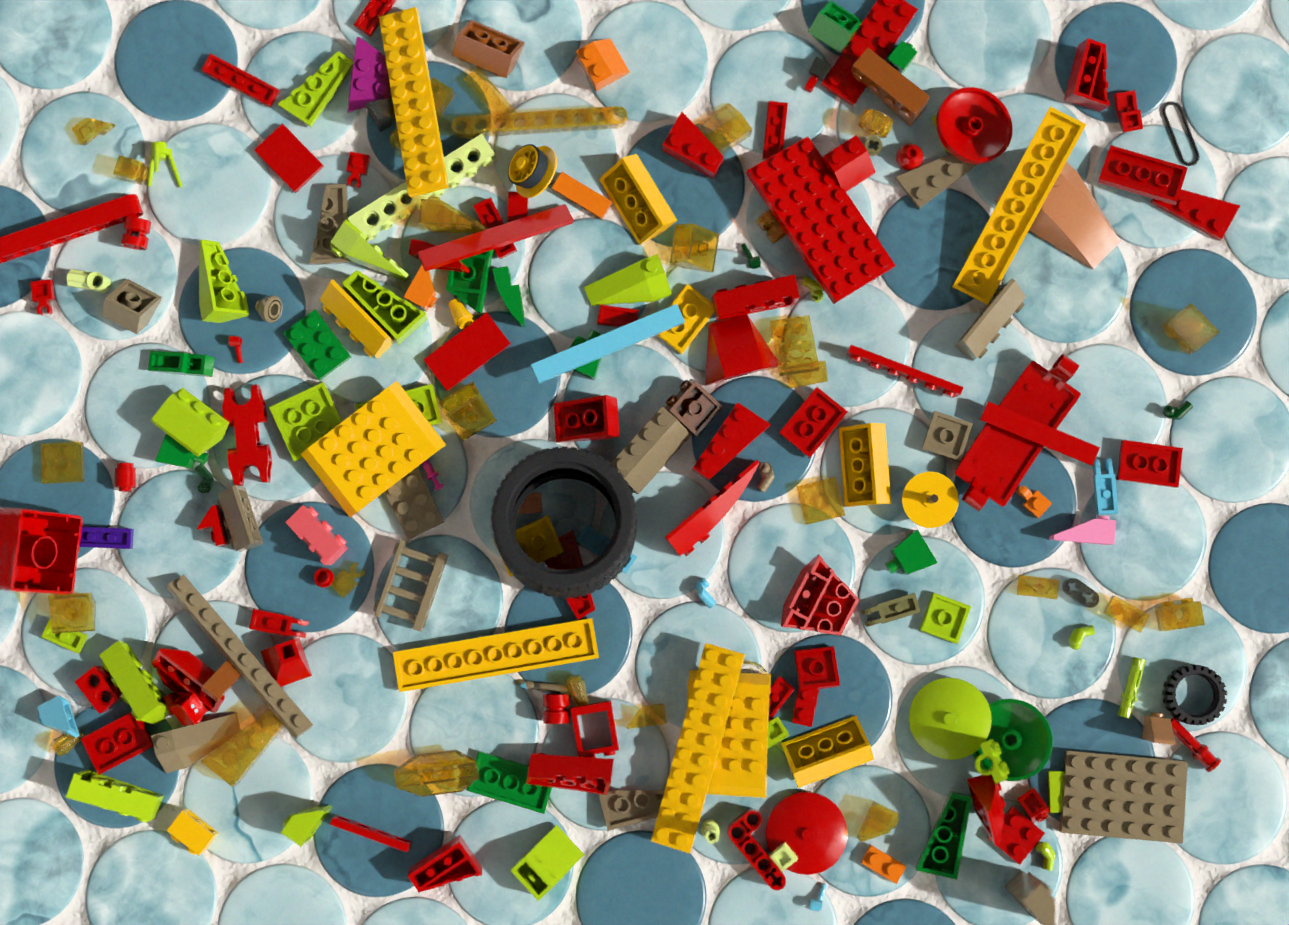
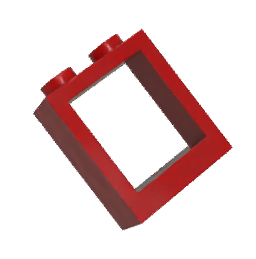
[571,700,619,758]

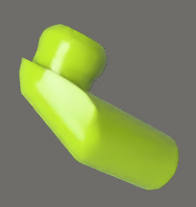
[801,276,824,303]
[1069,625,1095,650]
[1036,841,1055,871]

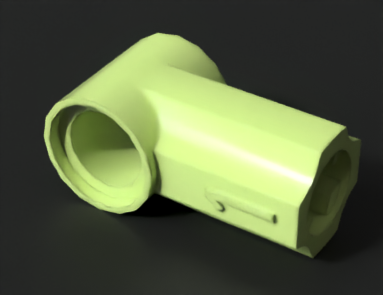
[66,269,111,293]

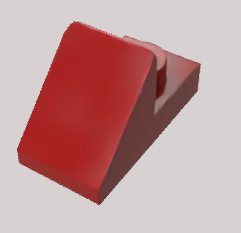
[197,505,229,546]

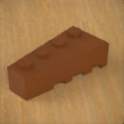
[851,48,930,127]

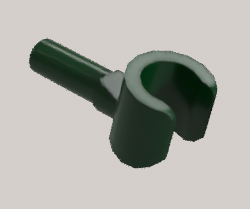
[741,243,761,269]

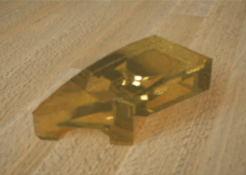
[71,118,115,145]
[627,703,667,729]

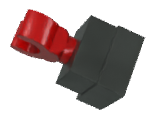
[804,56,832,93]

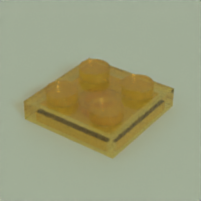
[41,442,84,484]

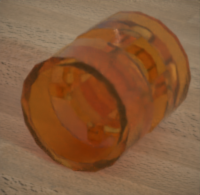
[756,209,786,244]

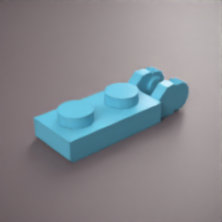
[1093,458,1118,515]

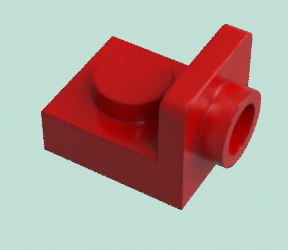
[1017,788,1050,823]

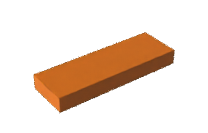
[552,172,612,219]

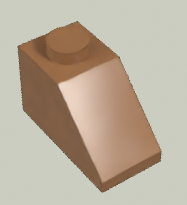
[1142,712,1175,745]

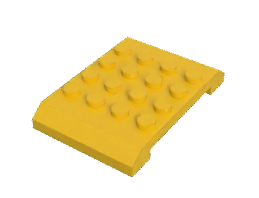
[301,381,447,518]
[687,670,771,798]

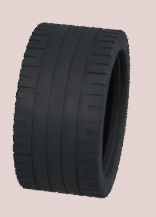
[491,446,637,598]

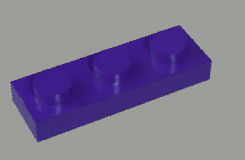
[79,527,134,549]

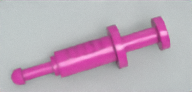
[422,459,444,491]

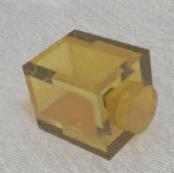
[113,155,148,185]

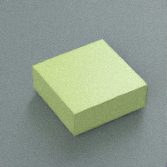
[769,842,798,872]

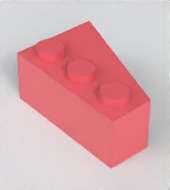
[286,505,348,565]

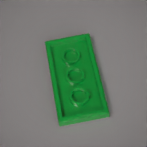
[466,751,552,814]

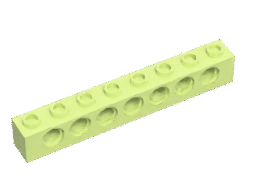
[348,134,496,241]

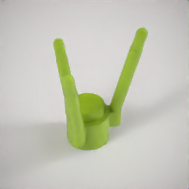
[148,141,182,188]

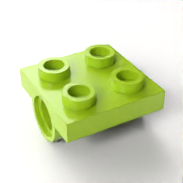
[975,739,1009,784]

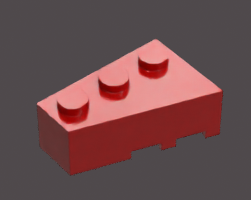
[1064,38,1110,112]
[662,112,724,179]

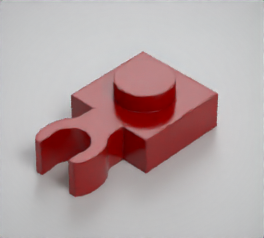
[346,151,371,188]
[30,279,55,316]

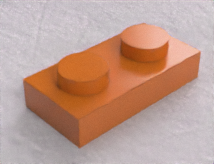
[860,844,907,884]

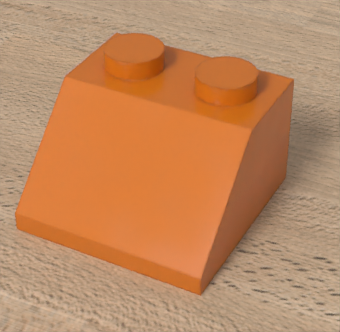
[576,38,630,92]

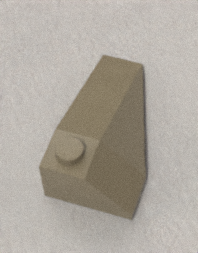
[151,713,241,773]

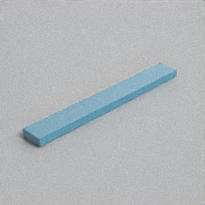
[531,304,685,384]

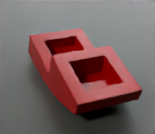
[1114,90,1143,133]

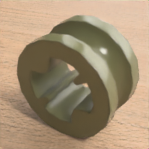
[864,136,882,156]

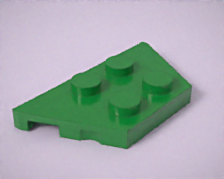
[446,250,493,314]

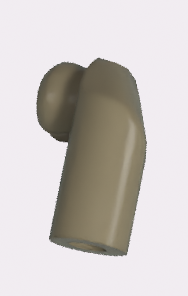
[757,462,775,493]

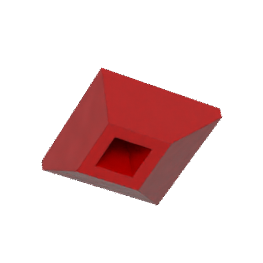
[260,638,312,687]

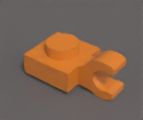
[1015,485,1052,518]

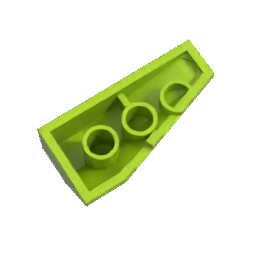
[330,219,409,281]
[199,239,249,323]
[584,254,672,306]

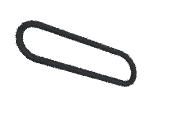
[1162,102,1200,166]

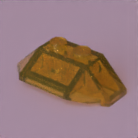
[394,750,479,797]

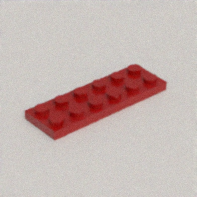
[821,0,918,107]

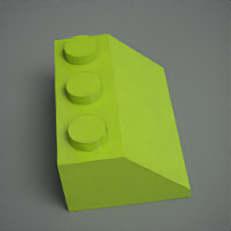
[151,387,229,457]

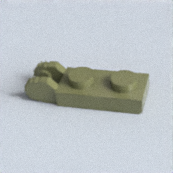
[861,593,921,627]

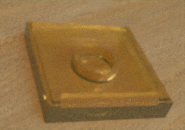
[796,477,845,525]

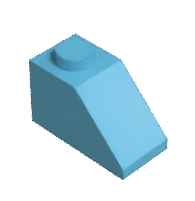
[37,695,80,737]

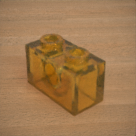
[1155,598,1205,631]

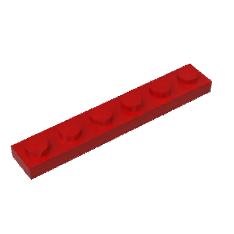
[846,345,964,398]

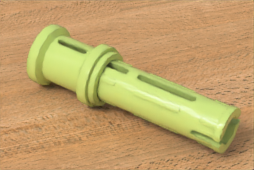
[701,819,720,844]

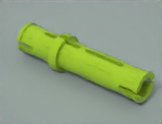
[1117,657,1146,719]

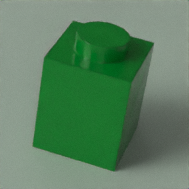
[886,40,917,74]

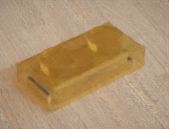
[1103,596,1150,633]

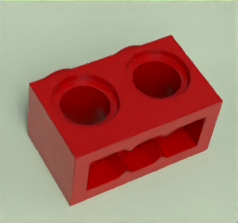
[74,666,122,714]

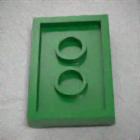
[283,309,351,381]

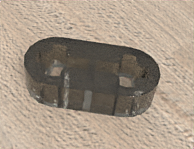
[1062,578,1099,608]

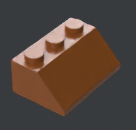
[452,20,525,78]

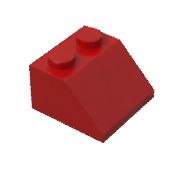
[822,135,876,192]

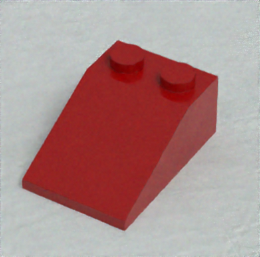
[553,395,620,443]
[967,774,1006,846]

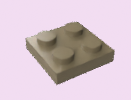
[921,411,973,462]

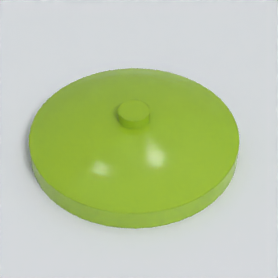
[909,677,991,760]

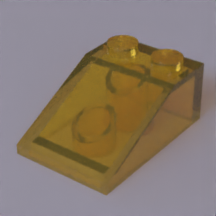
[419,196,487,233]

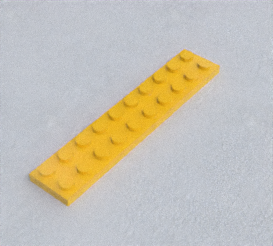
[379,6,449,198]
[953,106,1087,305]
[393,618,599,692]
[651,643,745,854]

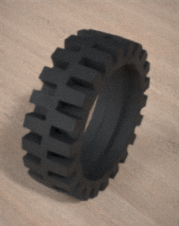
[1162,665,1227,725]

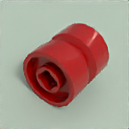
[121,217,152,250]
[543,693,569,724]

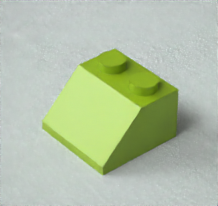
[281,805,332,847]

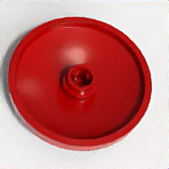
[936,87,1013,164]
[766,791,848,875]

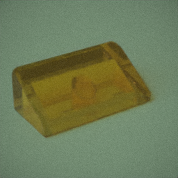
[785,360,828,389]

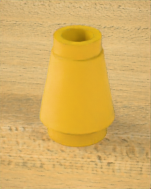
[448,298,473,329]

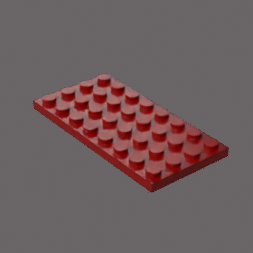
[745,136,896,304]

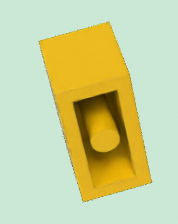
[167,808,219,856]

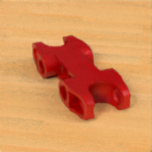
[222,384,272,486]

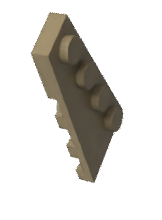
[895,154,978,209]

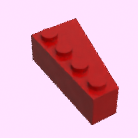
[711,274,800,321]
[692,402,771,481]
[526,752,614,795]

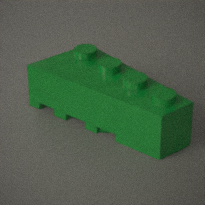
[915,791,972,880]

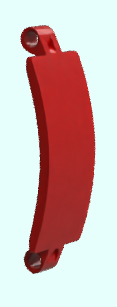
[954,354,1081,512]

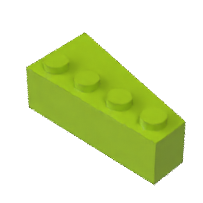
[342,270,427,346]
[99,640,171,725]
[66,769,164,822]

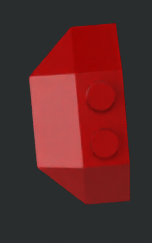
[151,648,225,713]

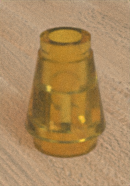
[565,674,589,706]
[51,730,83,757]

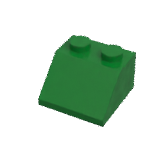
[808,0,863,53]

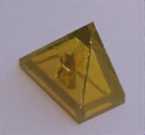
[1017,575,1059,600]

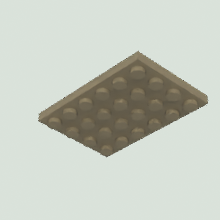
[1059,750,1188,844]

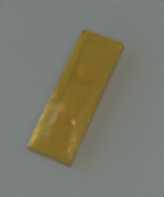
[463,67,516,125]

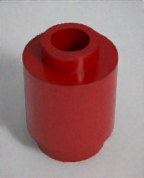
[115,463,136,492]

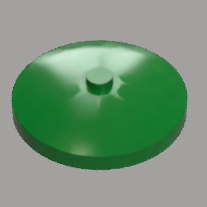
[973,699,1053,781]

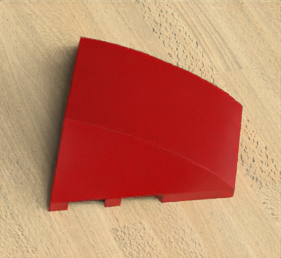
[705,315,781,386]
[781,554,859,635]

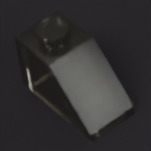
[365,98,396,132]

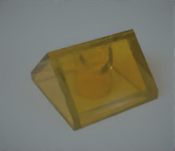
[48,593,96,633]

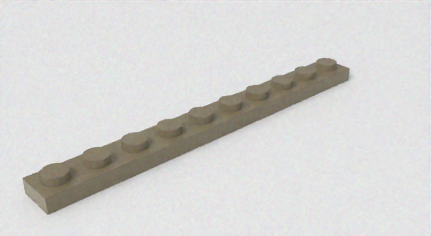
[166,574,313,739]

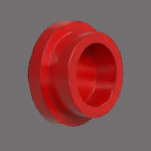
[314,568,334,588]

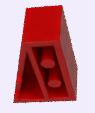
[407,835,482,893]

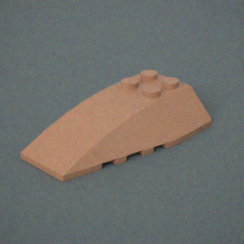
[994,161,1121,269]

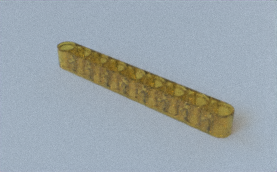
[452,106,628,138]

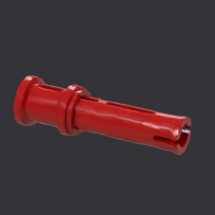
[1171,717,1221,772]

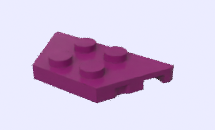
[347,37,391,113]

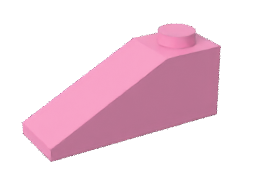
[1049,515,1116,545]

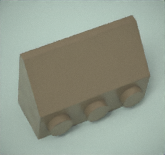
[217,485,264,552]

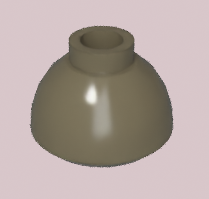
[255,295,283,323]

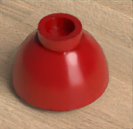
[896,143,923,171]

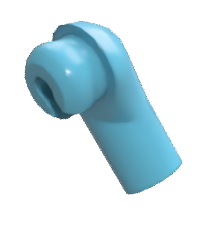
[695,578,716,608]

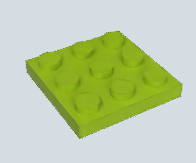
[269,382,343,462]

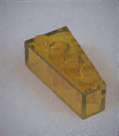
[201,709,285,787]

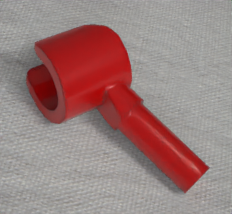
[229,336,243,363]

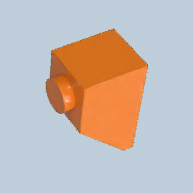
[404,265,437,311]

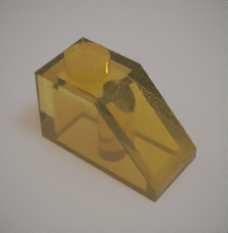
[857,801,899,842]

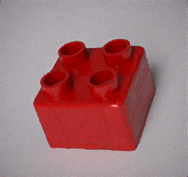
[0,507,83,595]

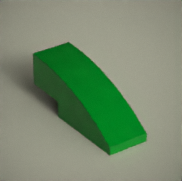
[492,266,526,327]
[148,351,215,377]

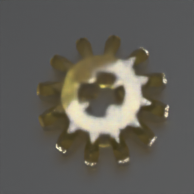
[859,109,893,138]

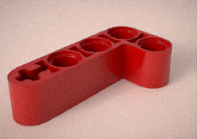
[727,808,786,891]

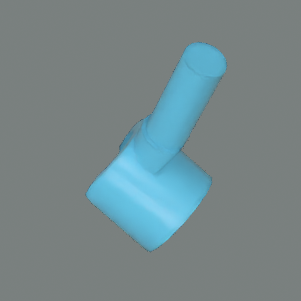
[809,883,827,911]

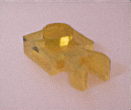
[331,562,366,598]

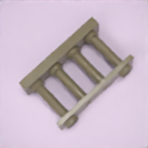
[373,539,449,632]

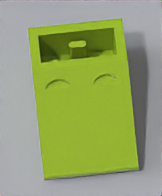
[510,825,585,901]

